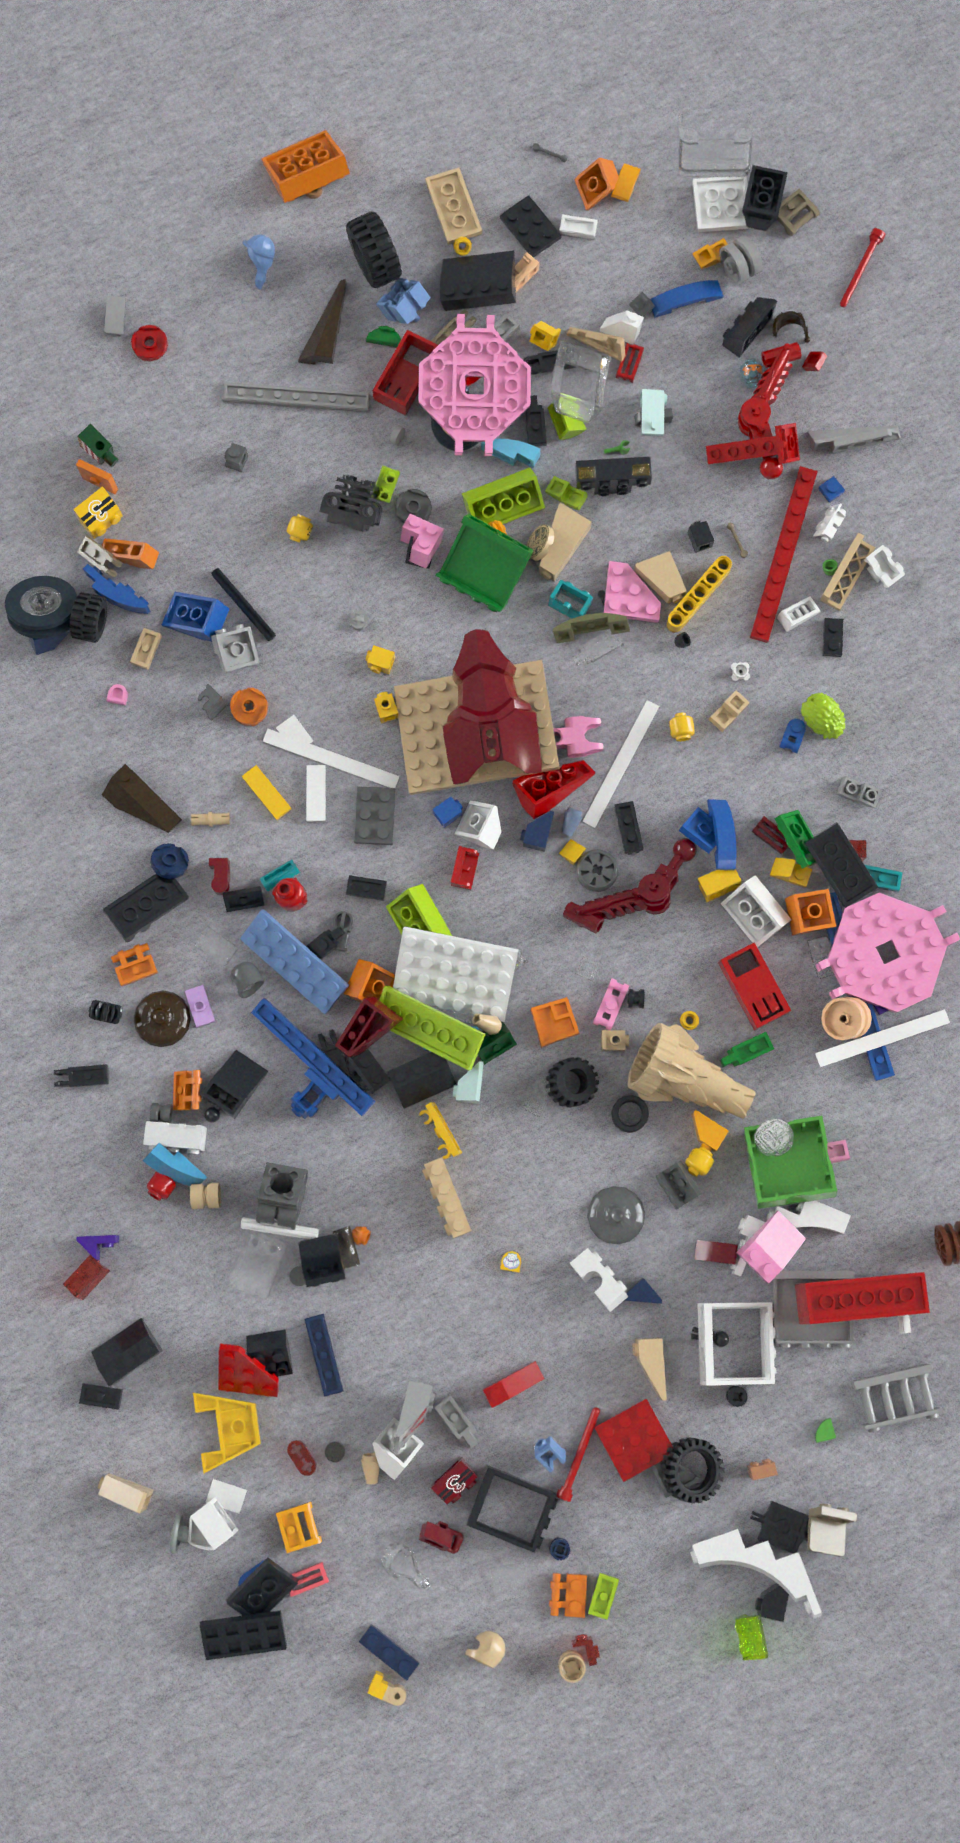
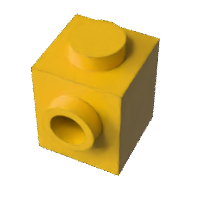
[365,645,395,674]

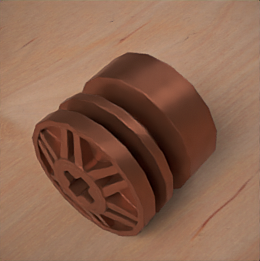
[934,1221,960,1266]

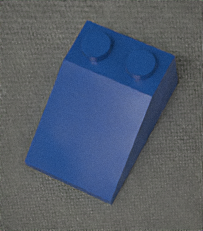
[161,592,229,642]

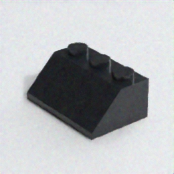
[722,297,777,358]
[387,1052,457,1109]
[91,1318,163,1386]

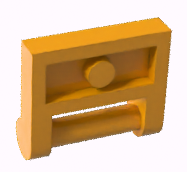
[276,1502,322,1553]

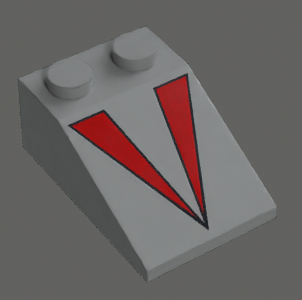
[393,1380,435,1453]

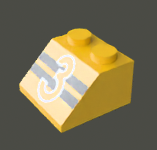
[73,486,123,539]

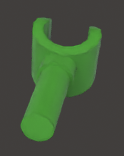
[604,440,630,455]

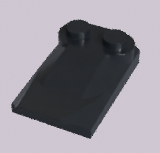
[742,165,788,231]

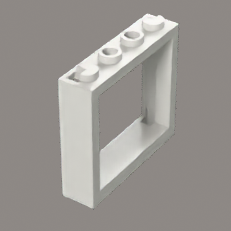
[698,1302,777,1385]

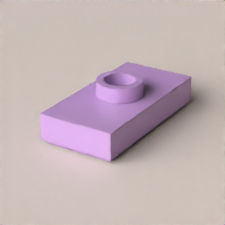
[185,985,215,1028]

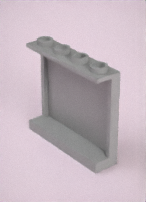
[772,1271,856,1348]

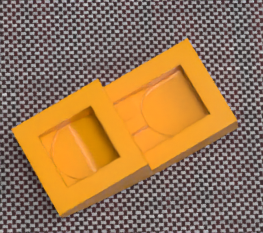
[611,163,641,202]
[692,238,728,269]

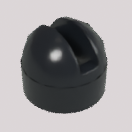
[674,632,691,648]

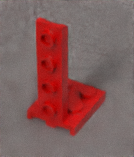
[706,423,800,465]

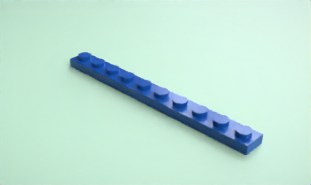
[826,892,895,1081]

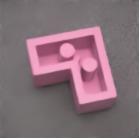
[400,514,444,568]

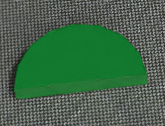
[366,326,401,348]

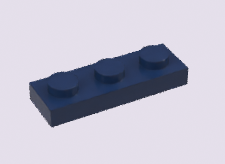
[359,1624,419,1681]

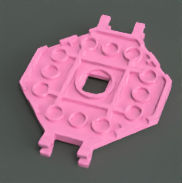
[418,314,531,457]
[815,893,960,1013]

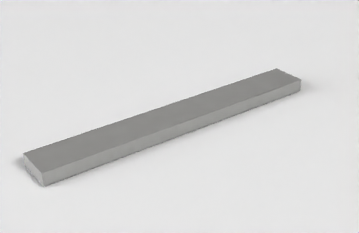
[222,382,370,412]

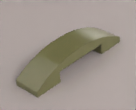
[553,613,630,643]

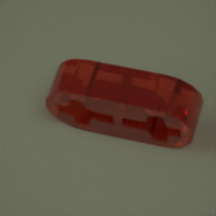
[287,1440,317,1476]

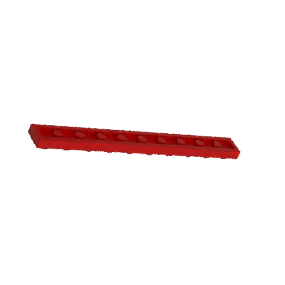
[750,466,818,643]

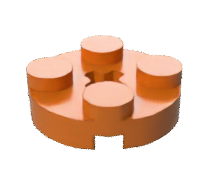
[230,687,268,726]

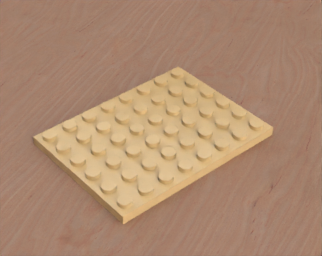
[394,660,560,795]

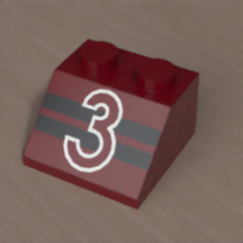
[431,1457,478,1505]

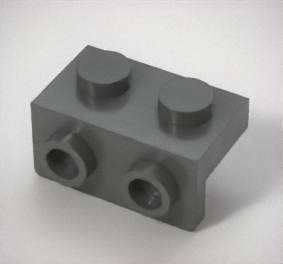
[656,1160,702,1209]

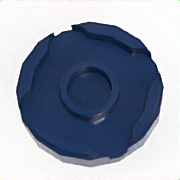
[150,843,189,879]

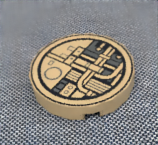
[527,524,554,561]

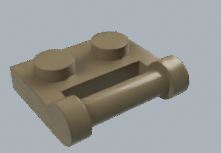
[777,188,820,236]

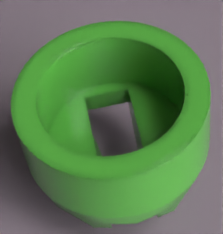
[822,559,838,576]

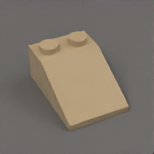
[632,1337,667,1401]

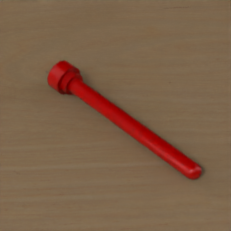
[840,228,886,307]
[556,1407,600,1502]

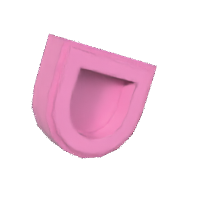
[106,684,128,706]

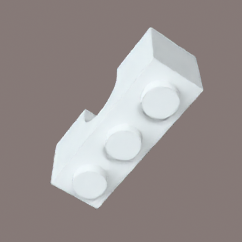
[570,1248,628,1312]

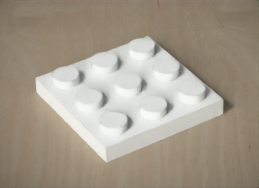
[692,175,751,232]

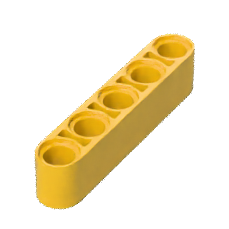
[667,556,732,633]

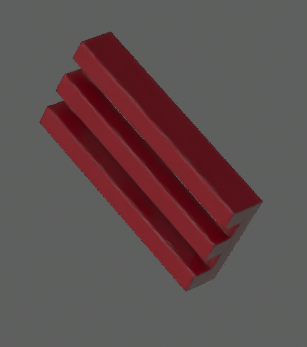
[752,816,788,855]

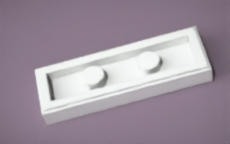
[306,765,326,822]

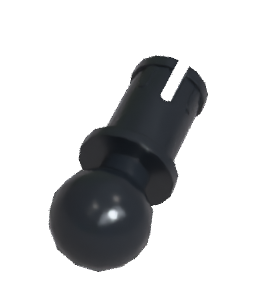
[691,1326,729,1347]

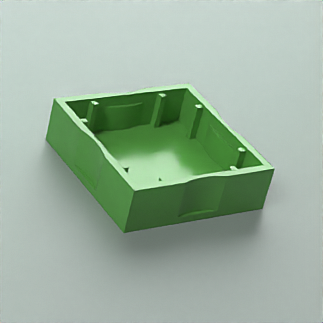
[744,1116,837,1209]

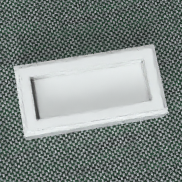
[559,214,598,240]

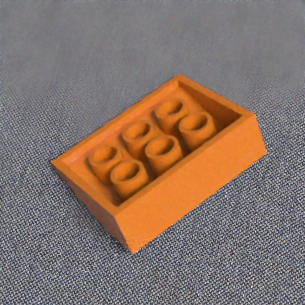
[261,130,350,203]

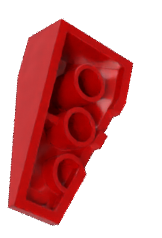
[512,760,595,819]

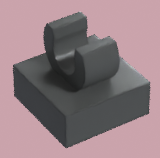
[629,292,655,317]

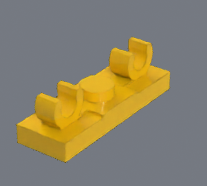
[419,1102,462,1159]

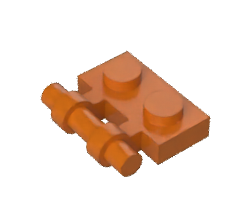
[111,943,158,987]
[173,1070,202,1111]
[549,1573,587,1618]

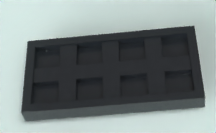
[199,1610,287,1660]

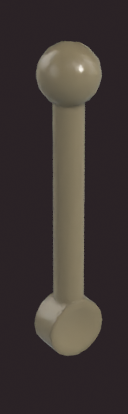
[727,522,748,558]

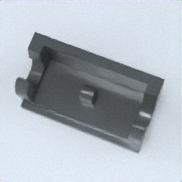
[198,684,226,721]

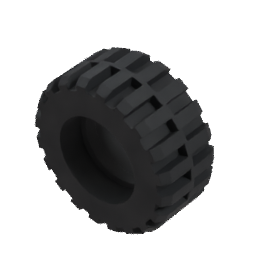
[346,211,402,288]

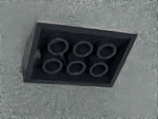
[440,250,516,311]

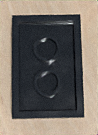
[500,195,561,258]
[226,1557,298,1615]

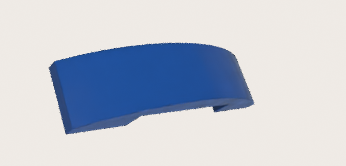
[650,280,724,318]
[707,799,737,870]

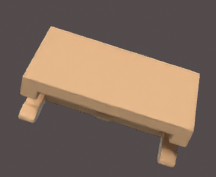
[515,252,540,292]

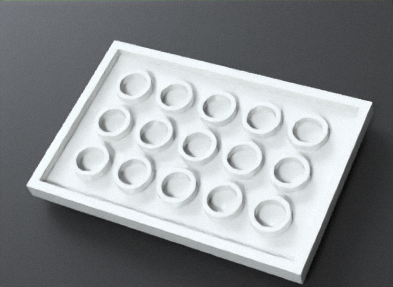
[393,927,518,1022]

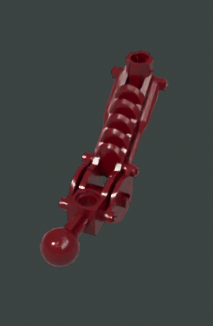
[563,838,697,934]

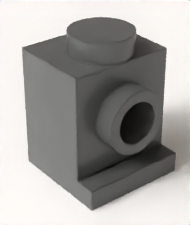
[224,443,248,472]

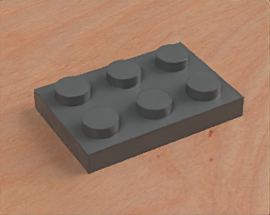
[354,786,395,845]

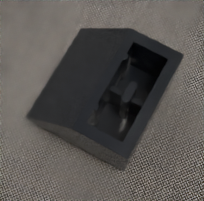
[246,1329,293,1377]

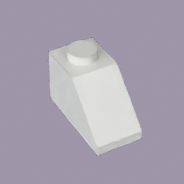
[600,311,644,345]

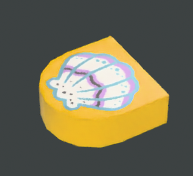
[500,1251,521,1273]

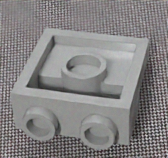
[211,624,259,672]

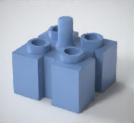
[376,278,431,324]

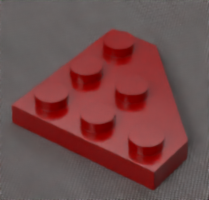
[218,1343,279,1397]

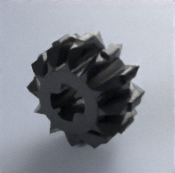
[89,1000,123,1024]

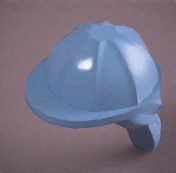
[243,235,275,290]

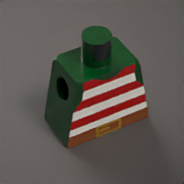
[77,423,119,467]

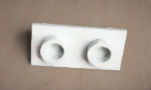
[813,504,846,543]

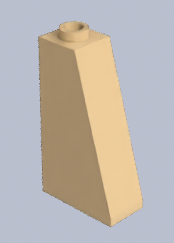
[539,502,592,582]

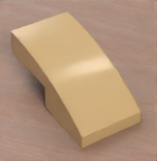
[709,690,750,732]

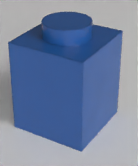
[432,797,463,828]

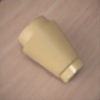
[472,1013,502,1035]
[361,1453,380,1484]

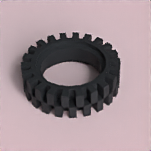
[661,1437,724,1504]

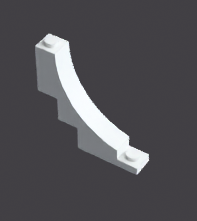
[690,1529,822,1619]

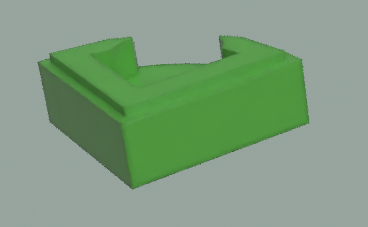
[815,1418,836,1443]

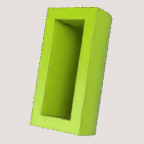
[547,397,586,440]

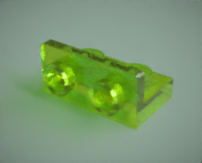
[735,1614,769,1661]

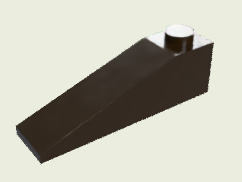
[102,764,182,833]

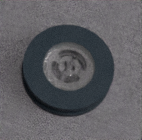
[5,576,77,639]

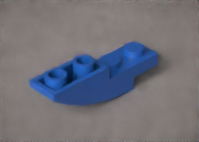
[83,564,151,614]

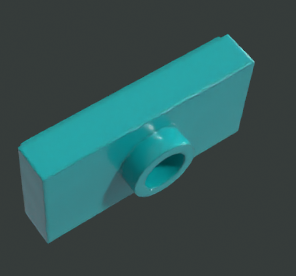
[260,860,300,892]

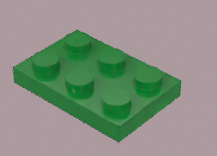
[774,810,817,869]

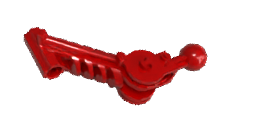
[737,342,802,480]

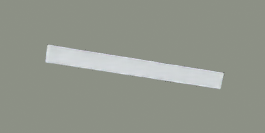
[582,700,660,828]
[263,729,400,788]
[815,1009,950,1067]

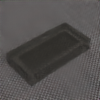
[333,1226,360,1269]

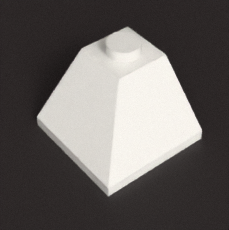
[455,800,501,849]
[372,1418,424,1480]

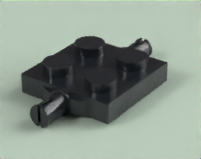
[750,1500,809,1554]

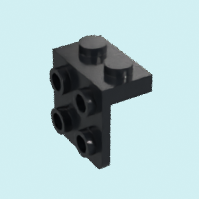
[298,1234,345,1287]

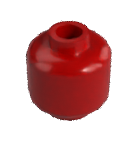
[147,1172,176,1201]

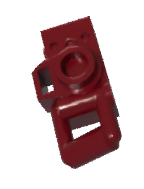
[419,1521,464,1554]

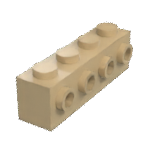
[422,1157,471,1239]

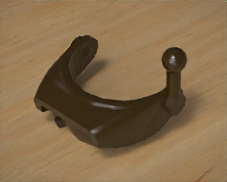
[772,311,810,343]

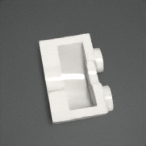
[865,545,905,588]

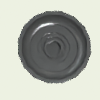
[587,1186,645,1245]

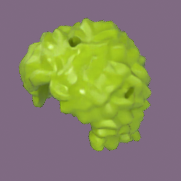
[801,692,846,739]

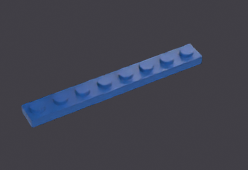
[251,998,376,1116]

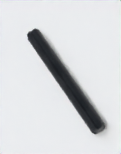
[211,568,276,641]

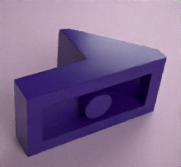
[76,1235,119,1260]

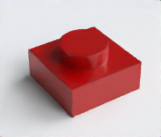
[802,352,827,371]

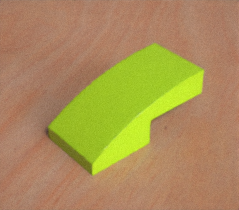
[545,476,588,511]

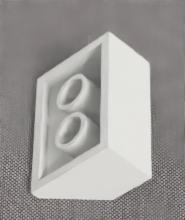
[721,875,792,947]

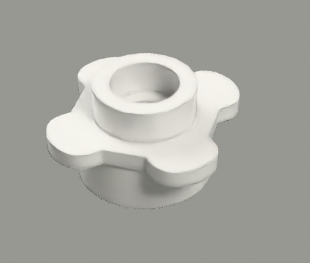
[731,662,750,681]

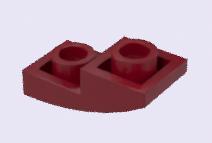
[694,1240,738,1265]

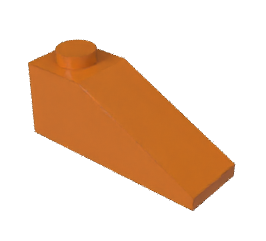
[102,538,159,569]

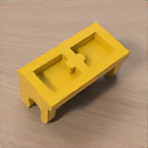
[698,869,742,903]

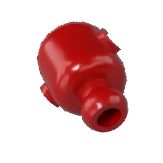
[272,878,308,912]

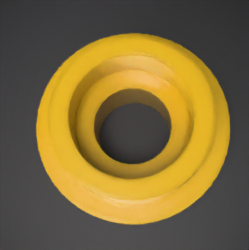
[453,236,472,256]
[680,1011,699,1030]

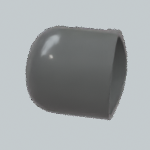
[230,962,264,998]

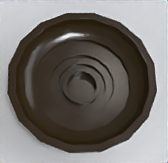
[134,990,191,1047]

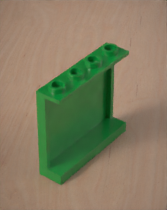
[435,514,534,612]

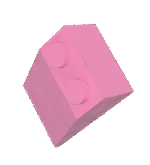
[736,1210,806,1283]

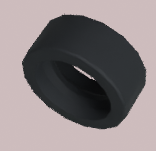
[611,1095,649,1133]

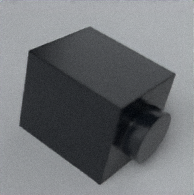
[687,521,714,553]

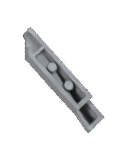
[808,425,901,454]

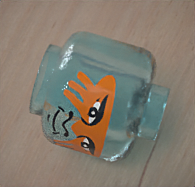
[740,358,764,388]

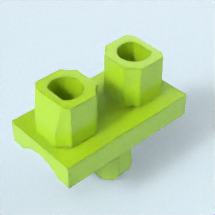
[373,465,400,503]

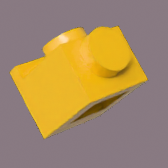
[529,321,561,351]
[374,692,399,723]

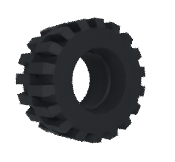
[70,592,107,643]
[546,1057,599,1108]

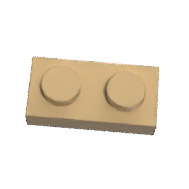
[130,628,162,670]

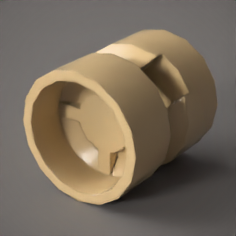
[190,1183,221,1209]
[558,1650,586,1683]

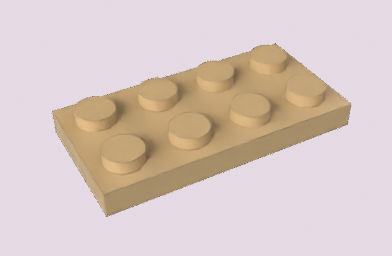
[425,168,482,245]

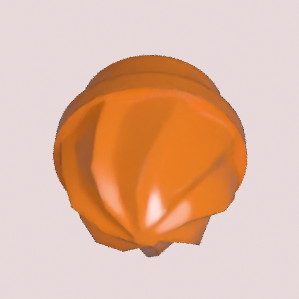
[351,1226,371,1246]

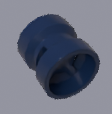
[550,1537,570,1561]

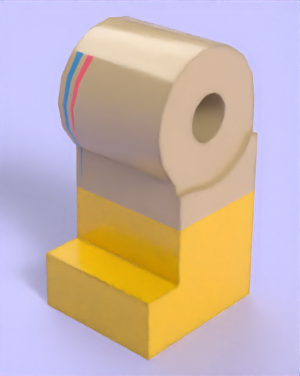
[367,1670,406,1706]

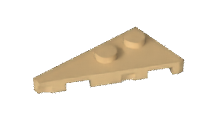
[566,327,625,362]

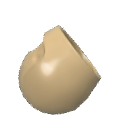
[465,1631,505,1669]

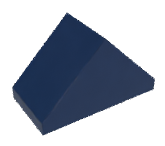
[624,1278,662,1304]

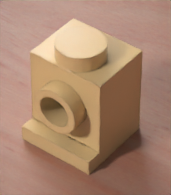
[601,1030,629,1051]

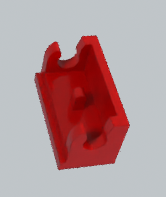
[451,846,479,890]

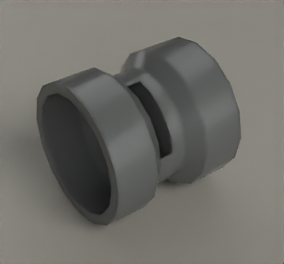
[150,1103,173,1123]

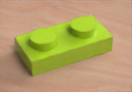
[588,1572,619,1620]

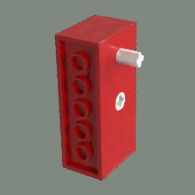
[795,1272,930,1334]

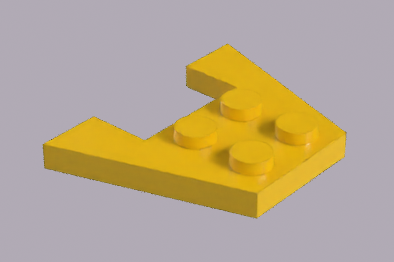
[193,1392,261,1474]

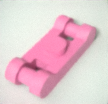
[593,978,630,1030]

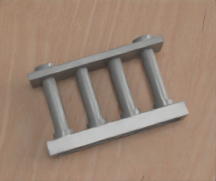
[850,1363,943,1432]

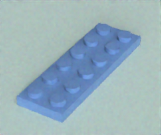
[240,909,349,1014]

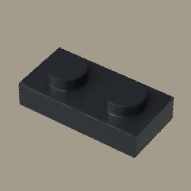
[823,618,844,657]
[346,875,387,901]
[223,886,264,912]
[79,1383,123,1410]

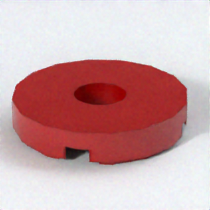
[131,325,168,361]

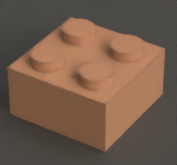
[747,1459,778,1480]

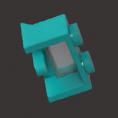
[548,579,593,619]

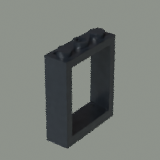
[466,1466,558,1553]

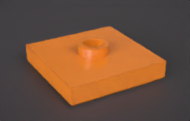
[76,459,118,494]

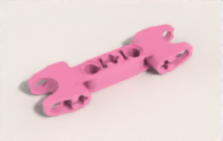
[553,716,603,758]

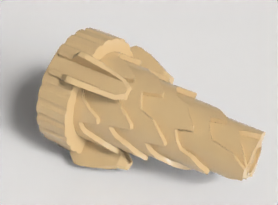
[628,1023,755,1119]

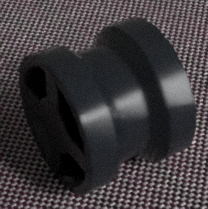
[628,989,645,1009]
[726,1386,748,1407]

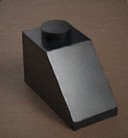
[755,1583,789,1622]

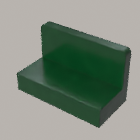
[478,1021,517,1065]

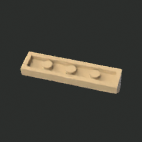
[820,533,876,611]

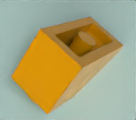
[692,1110,729,1152]

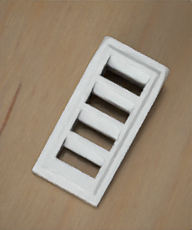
[777,596,820,632]

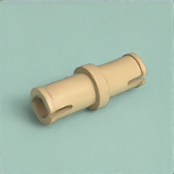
[191,812,230,827]

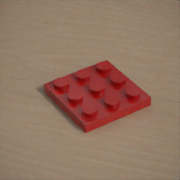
[594,1398,673,1482]

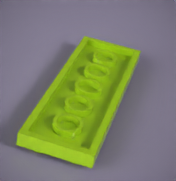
[379,986,485,1070]

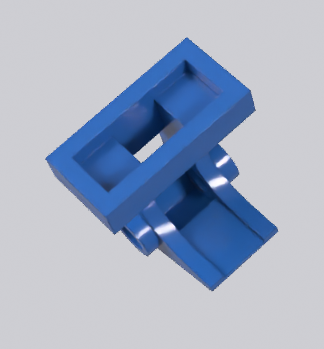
[291,1068,339,1119]

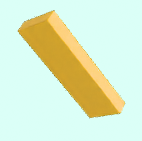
[242,765,292,820]

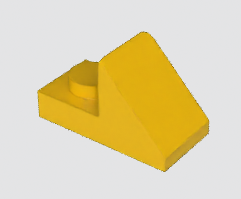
[769,857,812,888]

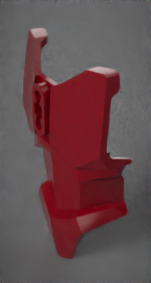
[443,629,542,785]

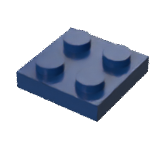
[679,807,716,854]

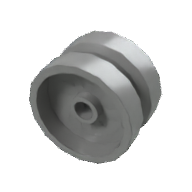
[719,235,763,285]

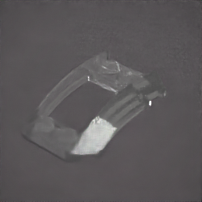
[551,340,612,423]

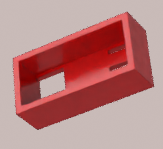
[373,330,438,416]
[718,942,792,1031]

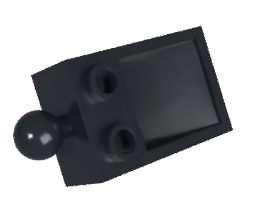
[201,1050,268,1123]

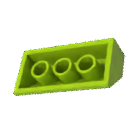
[461,467,545,524]
[386,884,452,936]

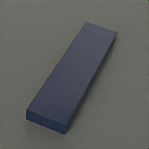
[304,1313,344,1397]

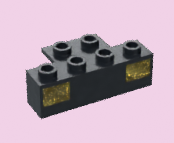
[575,456,652,496]

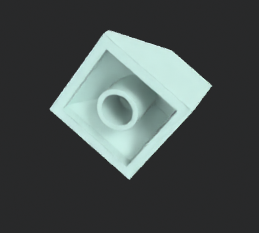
[453,1061,483,1104]

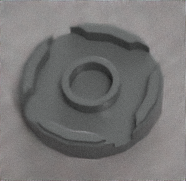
[395,489,432,523]

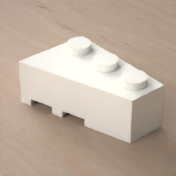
[143,1121,207,1154]

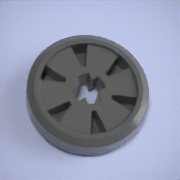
[576,849,618,892]

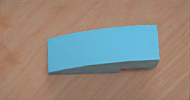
[481,439,540,468]

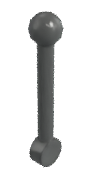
[533,143,567,162]

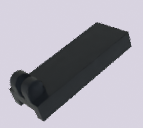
[614,801,644,855]

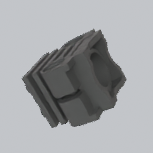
[256,1162,308,1230]

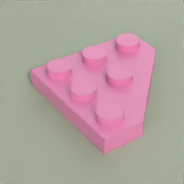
[603,561,661,623]

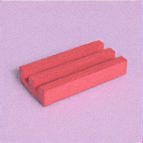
[289,1562,329,1597]

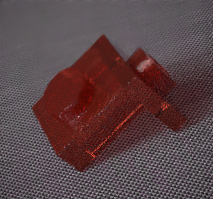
[572,1634,600,1666]

